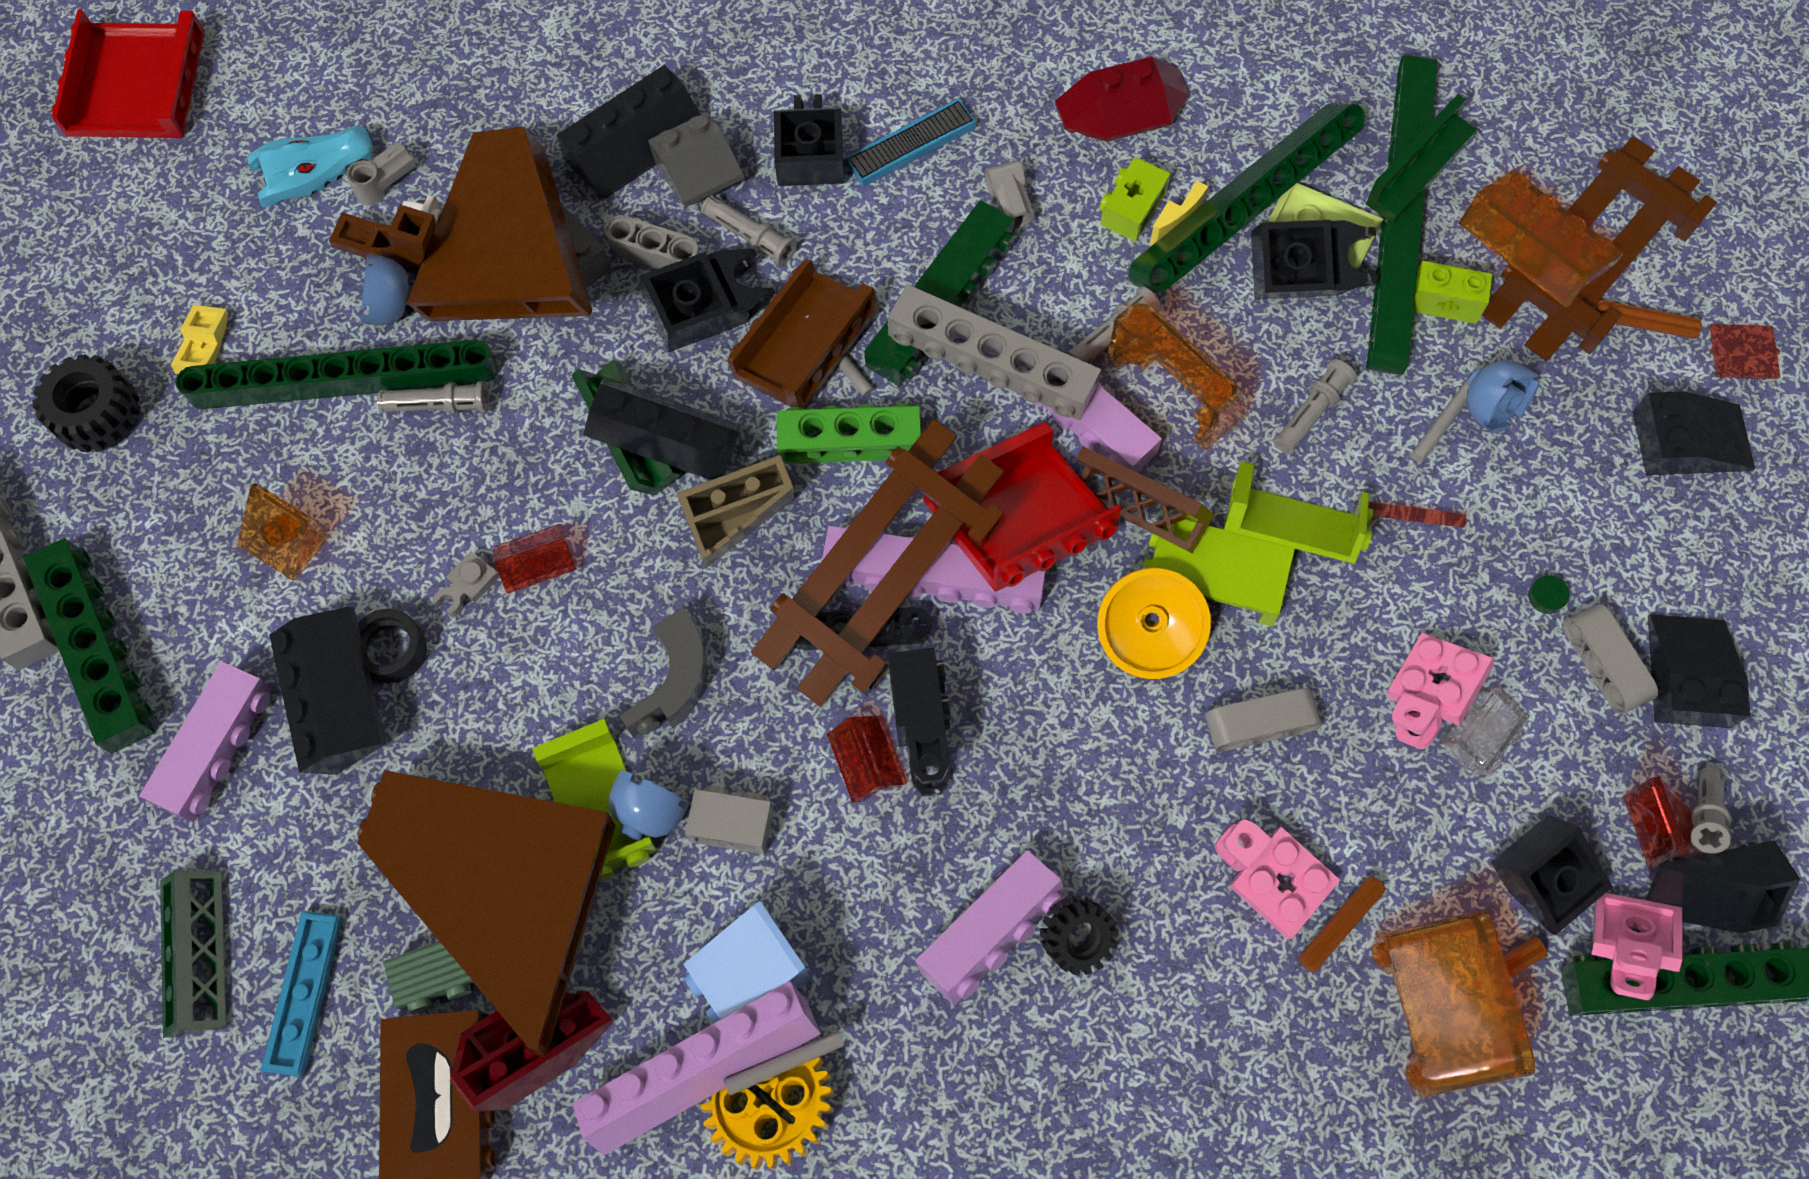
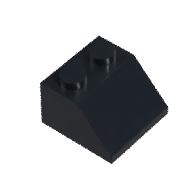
[1491,815,1613,935]

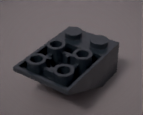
[1646,840,1801,933]

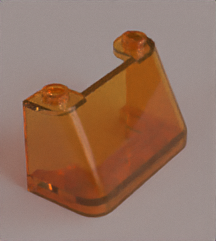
[1107,303,1250,451]
[1371,910,1535,1099]

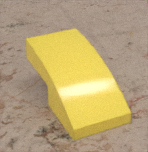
[1150,181,1208,245]
[171,304,228,374]

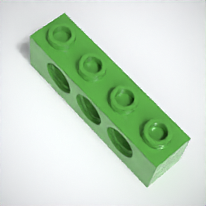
[777,403,921,464]

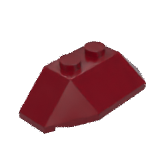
[1055,56,1189,142]
[450,991,612,1111]

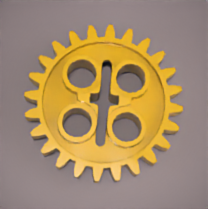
[700,1044,834,1170]

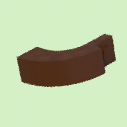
[329,204,436,270]

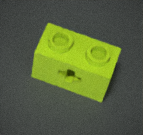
[1099,157,1171,242]
[1413,261,1492,324]

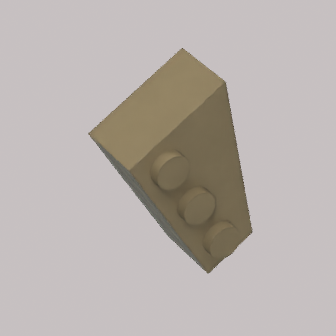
[677,455,794,569]

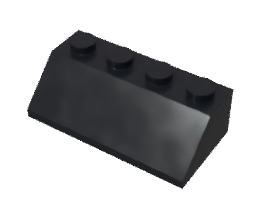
[556,64,701,201]
[583,377,741,480]
[269,607,387,775]

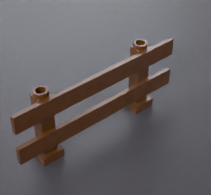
[1481,136,1717,362]
[751,419,1005,707]

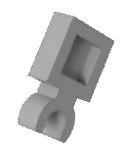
[433,551,500,618]

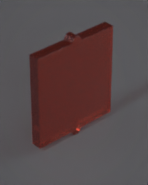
[1709,324,1781,379]

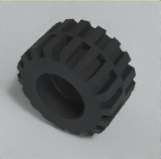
[32,354,141,453]

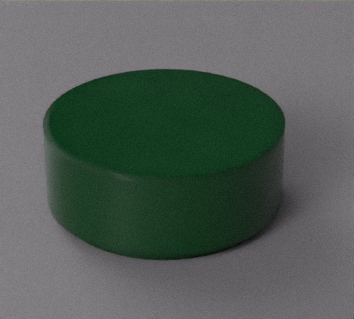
[1528,575,1570,614]

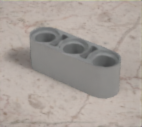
[604,215,699,270]
[1563,604,1658,714]
[1205,688,1322,752]

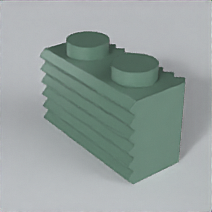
[383,941,476,1014]

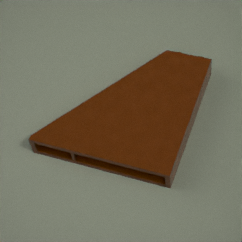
[406,127,593,321]
[357,770,616,1057]

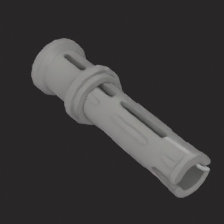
[701,195,797,267]
[1066,286,1161,363]
[1273,359,1357,455]
[377,381,489,414]
[1691,766,1731,854]

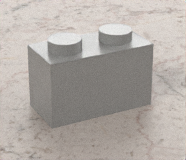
[685,786,774,855]

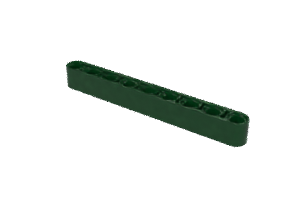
[1129,103,1365,291]
[175,340,498,409]

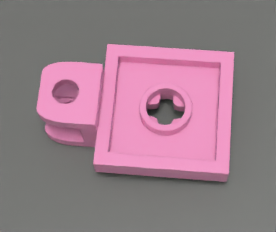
[1387,633,1494,749]
[1215,820,1340,940]
[1592,893,1682,1000]

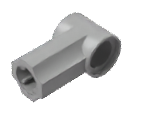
[346,142,416,206]
[985,161,1034,230]

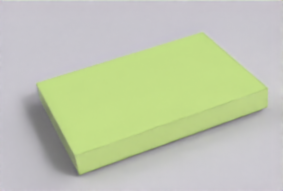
[1268,183,1383,270]

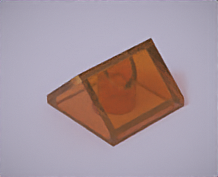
[237,483,329,580]

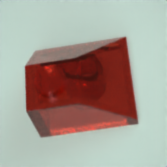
[1623,776,1705,870]

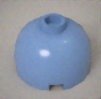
[361,254,413,325]
[1466,360,1539,433]
[609,770,689,841]

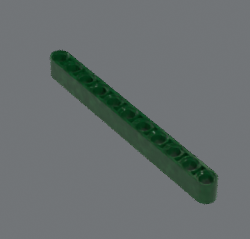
[1366,54,1437,375]

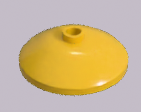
[1097,567,1211,679]

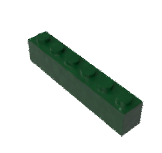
[864,200,1016,387]

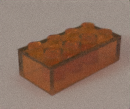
[1458,170,1623,308]

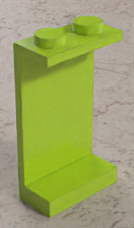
[1224,461,1373,564]
[1142,516,1295,627]
[532,719,657,882]

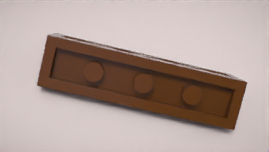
[1076,446,1214,554]

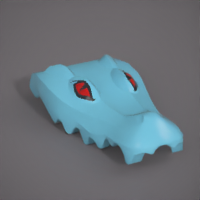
[247,126,372,207]

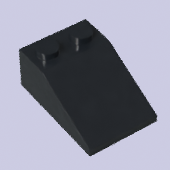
[1632,391,1755,476]
[1648,614,1751,728]

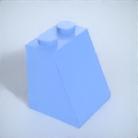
[683,901,810,1024]

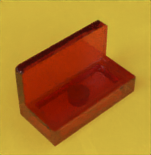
[493,524,577,594]
[827,715,907,803]

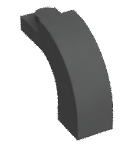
[620,607,707,737]

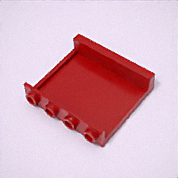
[51,9,205,138]
[923,421,1122,592]

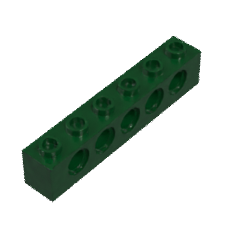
[23,538,154,754]
[1560,941,1809,1016]

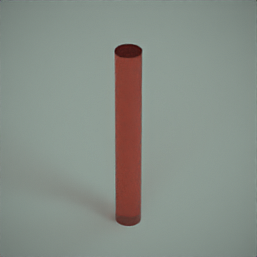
[1354,500,1466,528]

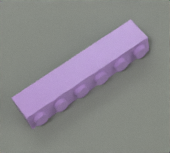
[822,526,1045,613]
[572,981,821,1156]

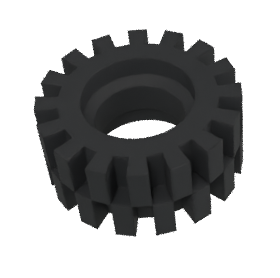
[1040,895,1119,976]

